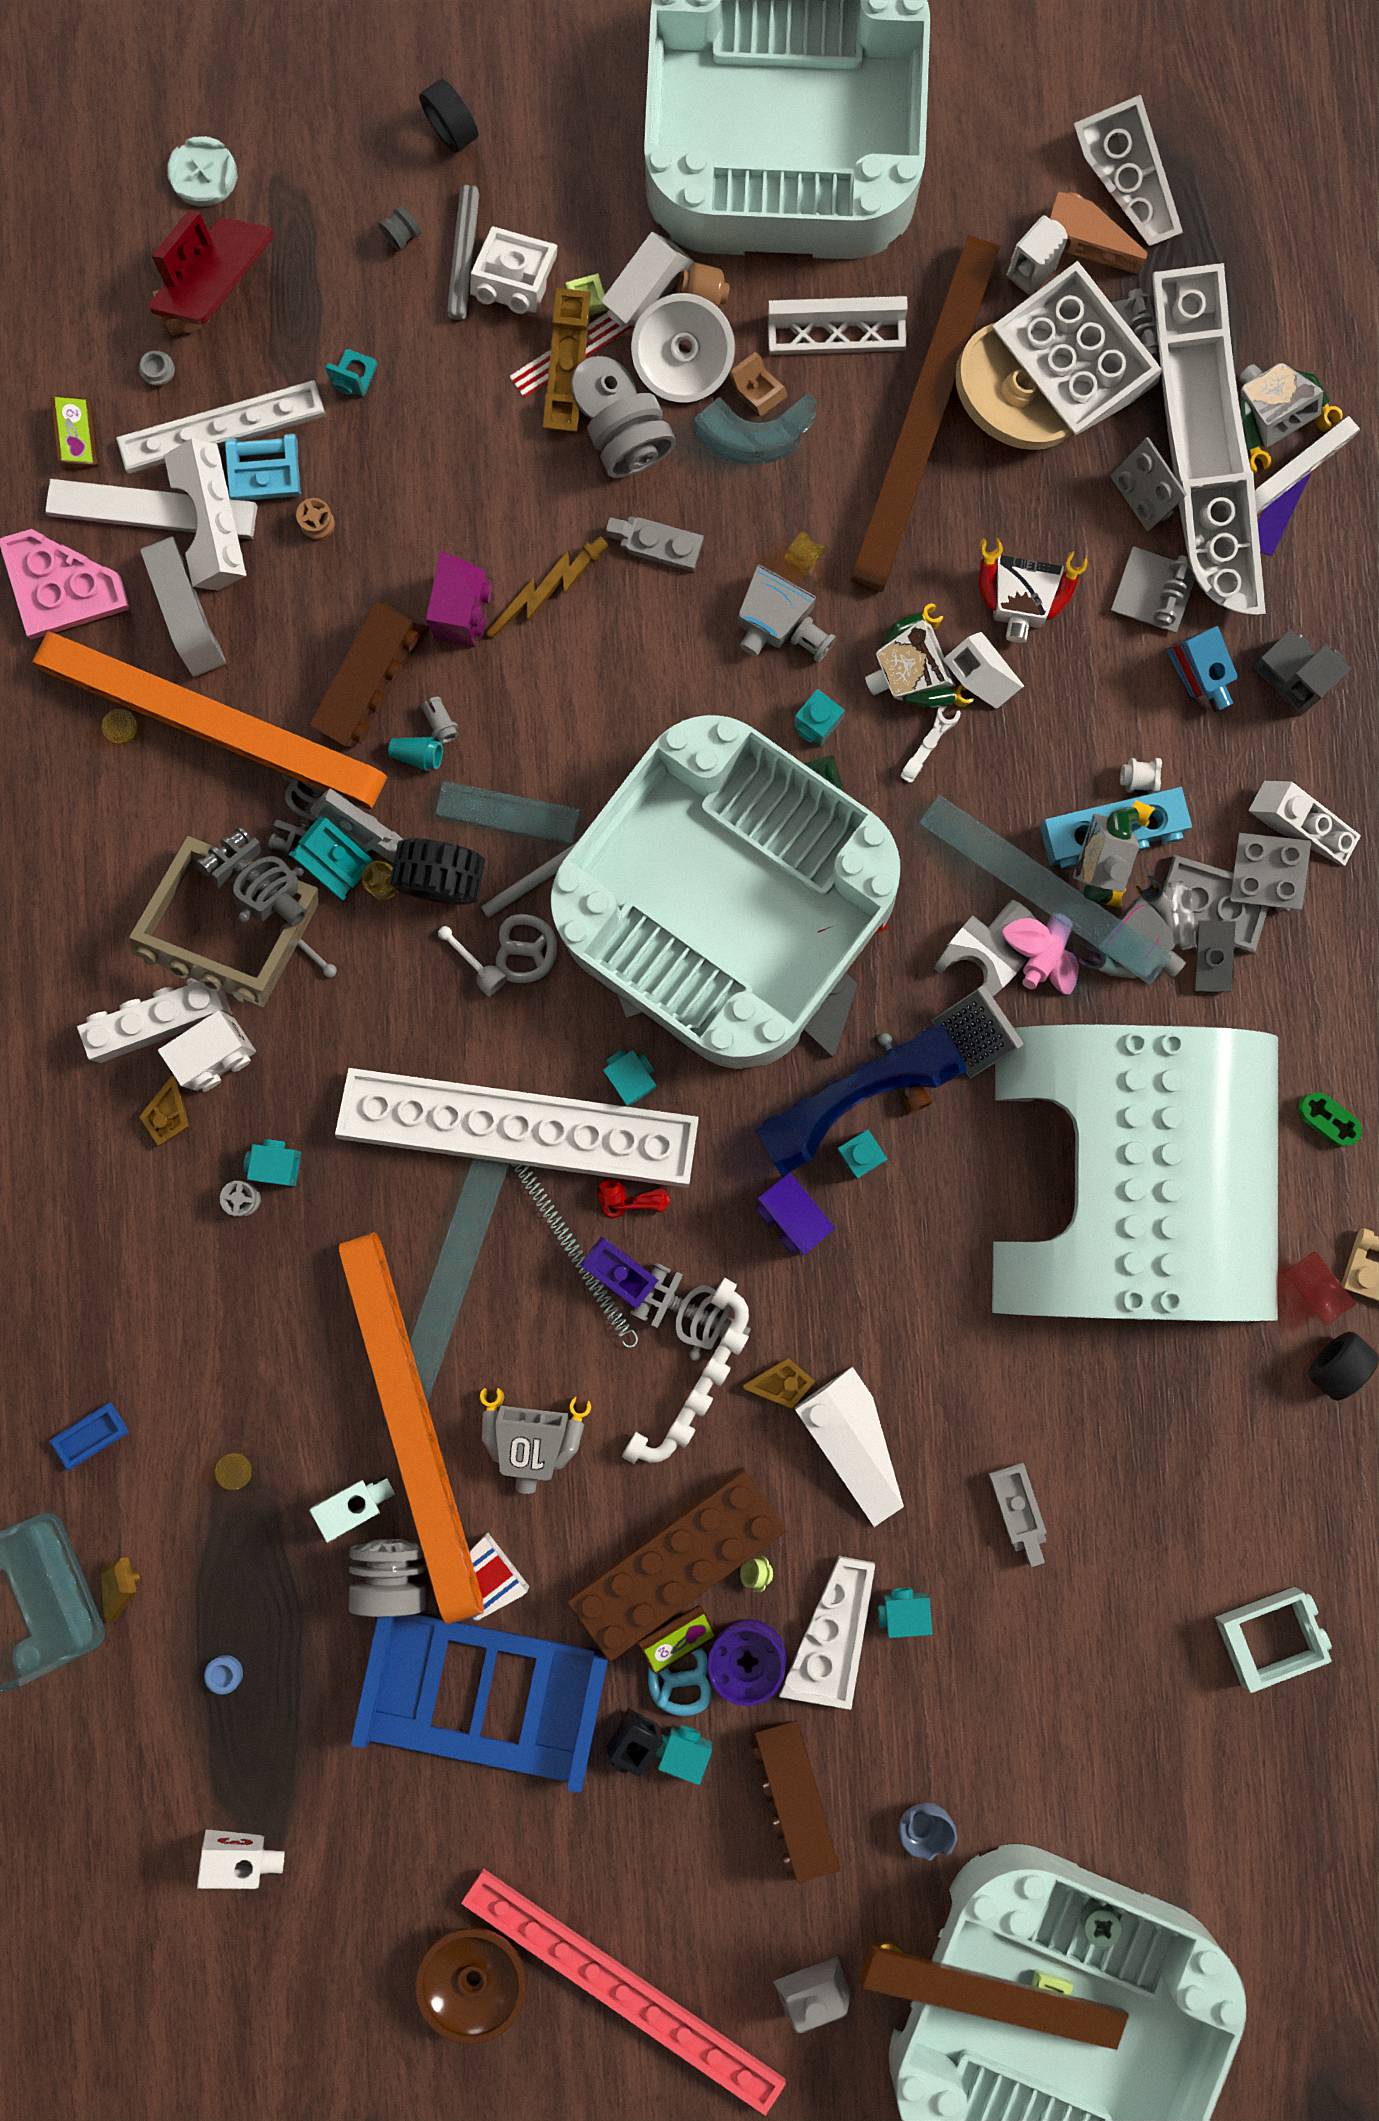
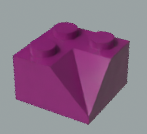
[426,551,493,647]

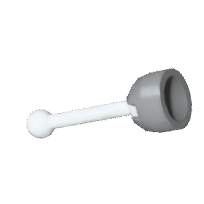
[438,926,508,997]

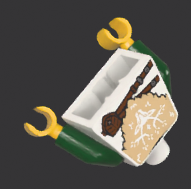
[866,603,974,708]

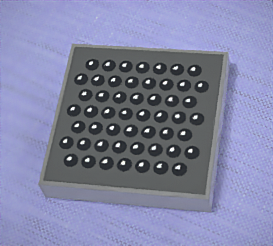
[931,985,1024,1079]

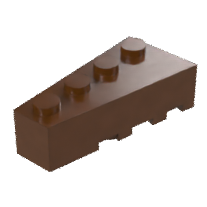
[310,600,429,747]
[751,1721,841,1884]

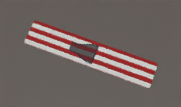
[510,313,634,397]

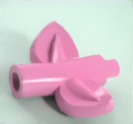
[1001,914,1079,994]

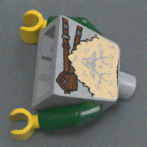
[1239,363,1343,474]
[1073,800,1155,908]

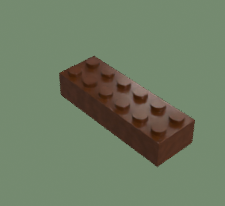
[568,1467,787,1662]

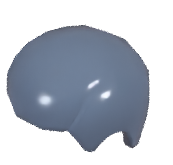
[898,1803,958,1861]

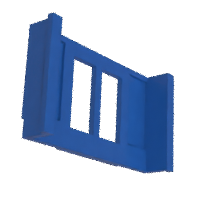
[351,1613,608,1793]

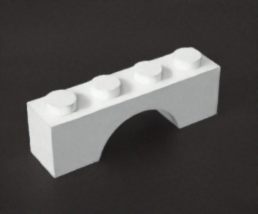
[164,438,246,591]

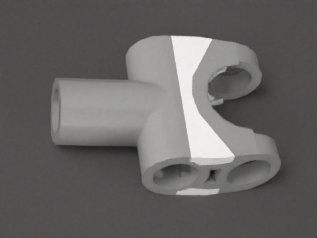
[934,900,1035,997]

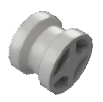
[220,1181,261,1216]

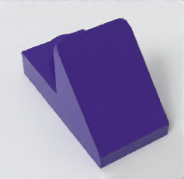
[579,1236,659,1308]

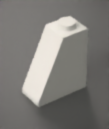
[601,232,696,327]

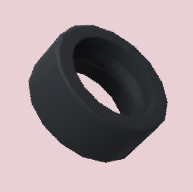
[419,78,479,153]

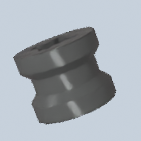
[378,205,421,251]

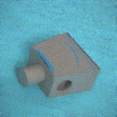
[738,565,816,656]

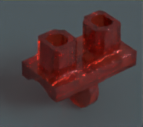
[1285,1252,1355,1325]

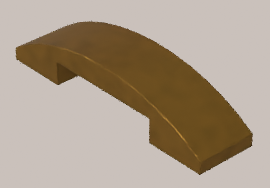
[543,288,591,433]

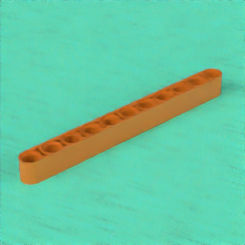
[31,632,387,809]
[339,1232,484,1625]

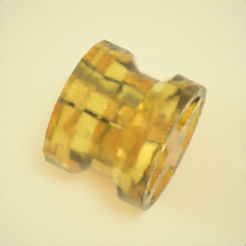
[784,531,826,576]
[362,861,398,900]

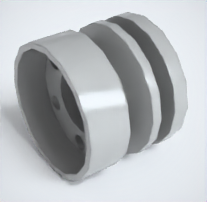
[348,1539,426,1616]

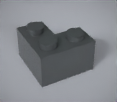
[1253,630,1351,716]

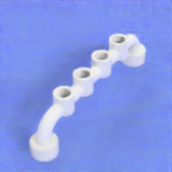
[622,1277,749,1464]

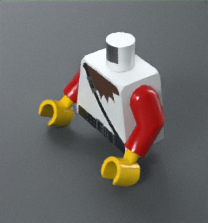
[978,538,1088,643]

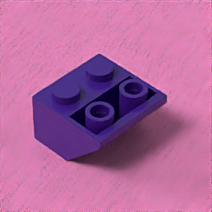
[755,1173,835,1256]

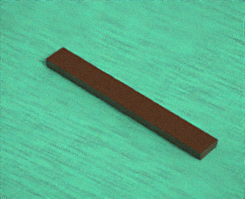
[858,1945,1129,2050]

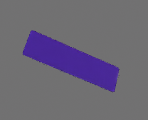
[1258,462,1311,556]

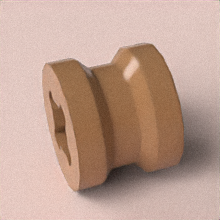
[296,498,335,541]

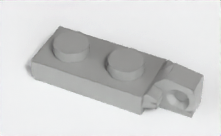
[606,516,704,572]
[310,788,404,863]
[988,1462,1047,1567]

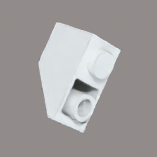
[942,632,1024,709]

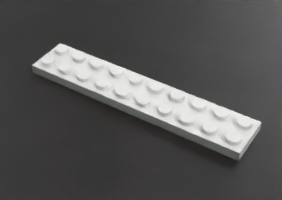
[335,1068,699,1188]

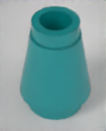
[388,737,443,772]

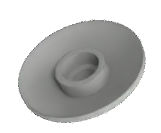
[571,356,637,419]

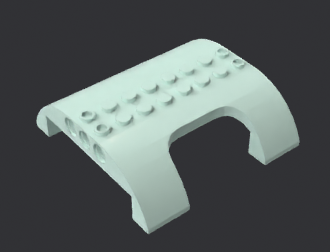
[992,1025,1278,1321]

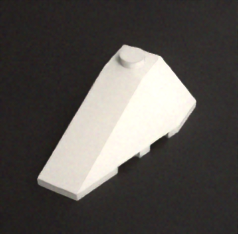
[1074,95,1183,246]
[794,1367,904,1527]

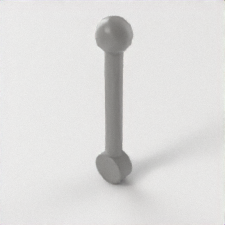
[280,923,337,978]

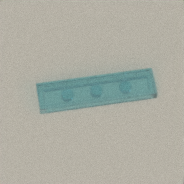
[436,781,580,845]

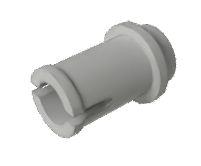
[421,697,458,744]

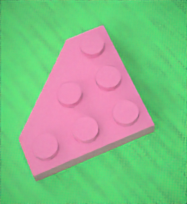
[0,529,130,640]

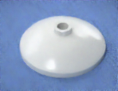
[631,293,735,402]

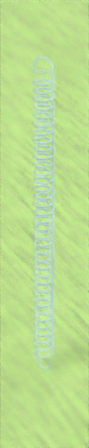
[511,1163,638,1347]

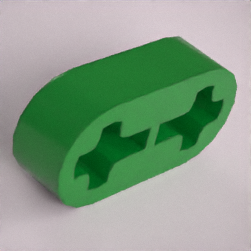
[1297,1092,1362,1147]

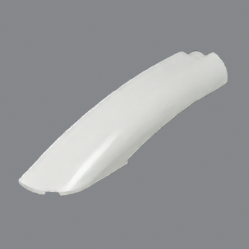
[1152,263,1266,615]

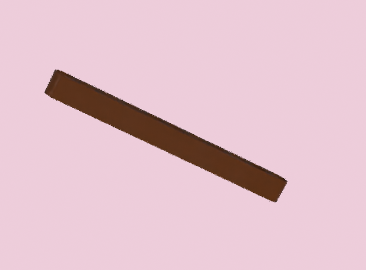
[850,235,1001,592]

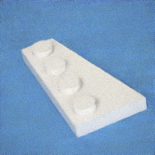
[779,1556,875,1710]

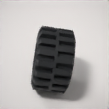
[390,838,485,905]

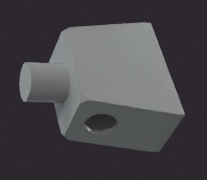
[773,1956,851,2033]

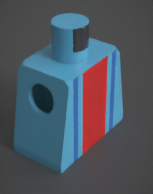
[1166,626,1237,712]

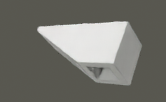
[1249,781,1361,866]

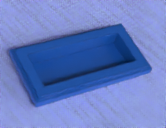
[49,1402,129,1471]

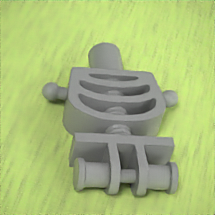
[630,1262,751,1361]

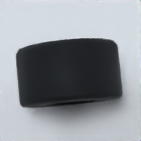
[1308,1331,1379,1401]

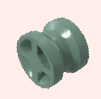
[1080,1901,1122,1948]

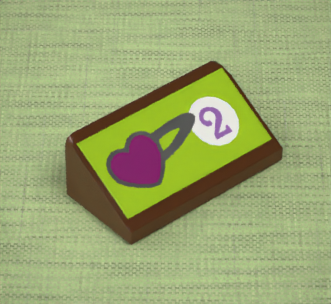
[50,396,99,471]
[638,1605,715,1674]

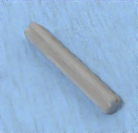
[447,185,479,320]

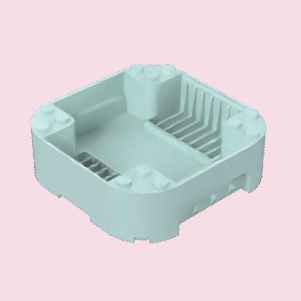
[644,0,930,259]
[551,715,900,1069]
[889,1844,1246,2121]

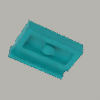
[288,815,374,900]

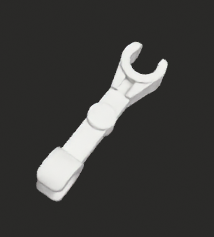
[901,706,960,783]

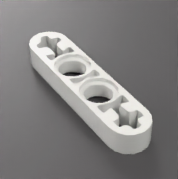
[1255,416,1361,514]

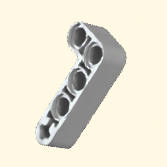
[140,536,226,677]

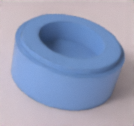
[204,1655,243,1694]

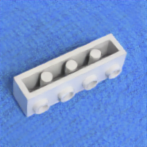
[77,978,232,1063]

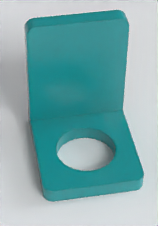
[325,349,377,398]

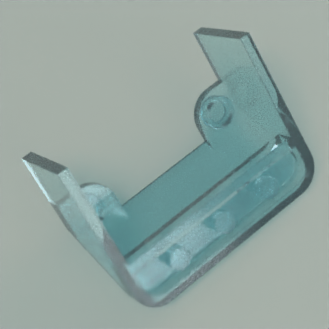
[0,1513,105,1693]

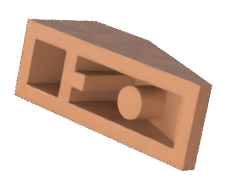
[1049,191,1148,275]

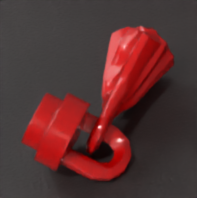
[597,1179,670,1218]

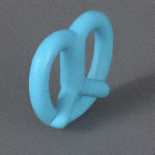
[648,1648,712,1716]

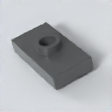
[1194,919,1236,992]

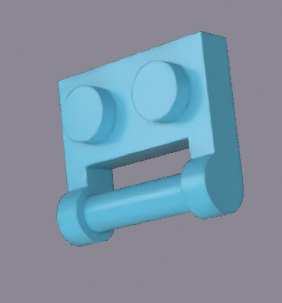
[225,434,301,501]

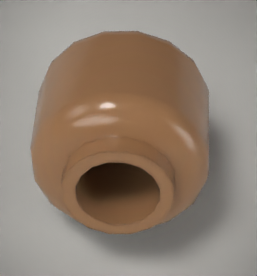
[677,263,729,307]

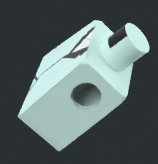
[310,1476,395,1542]

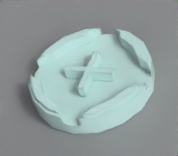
[168,136,237,207]

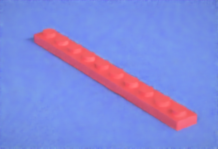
[461,1868,786,2116]

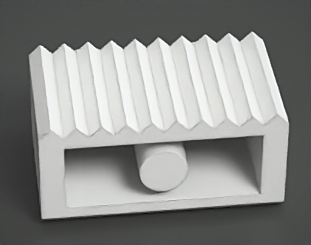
[1006,216,1068,295]

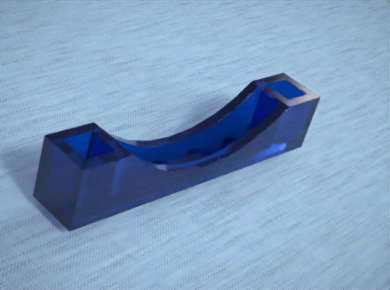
[755,1023,967,1176]

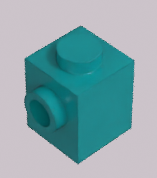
[793,689,845,747]
[603,1050,657,1107]
[244,1139,301,1186]
[877,1588,932,1638]
[654,1725,712,1785]

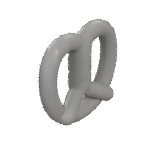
[496,914,557,983]

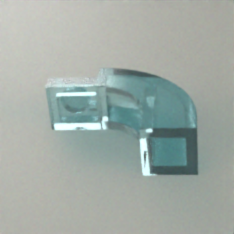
[694,393,817,464]

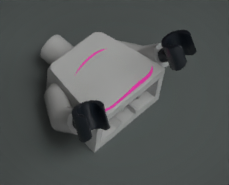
[1078,875,1186,979]

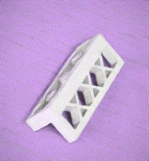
[768,296,907,355]

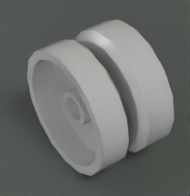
[587,393,676,478]

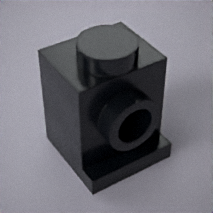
[606,1708,664,1777]

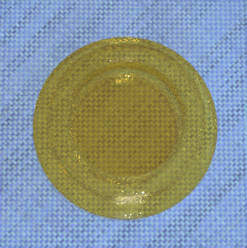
[102,709,138,744]
[215,1453,252,1490]

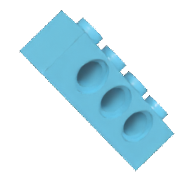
[1039,787,1192,869]

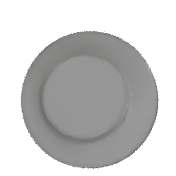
[139,351,175,386]

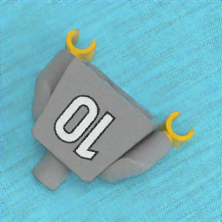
[480,1388,591,1494]

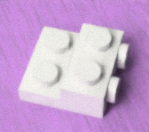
[470,226,557,314]

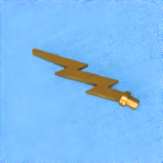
[487,536,609,639]

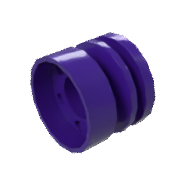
[708,1619,787,1706]

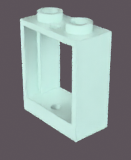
[1215,1587,1332,1693]

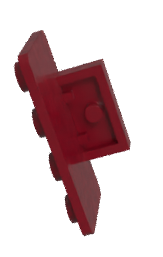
[148,210,274,325]

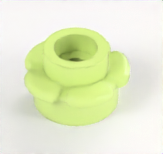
[740,1556,773,1592]

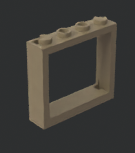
[129,836,318,1007]

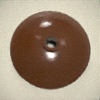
[415,1927,527,2044]

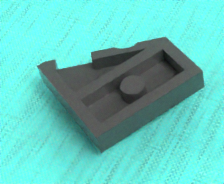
[803,972,857,1058]

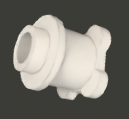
[1120,758,1162,795]

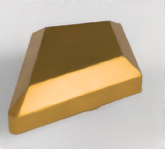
[139,1076,190,1146]
[743,1358,815,1409]
[101,1557,140,1623]

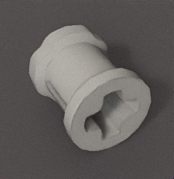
[790,616,837,662]

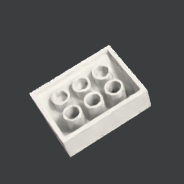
[992,261,1162,436]

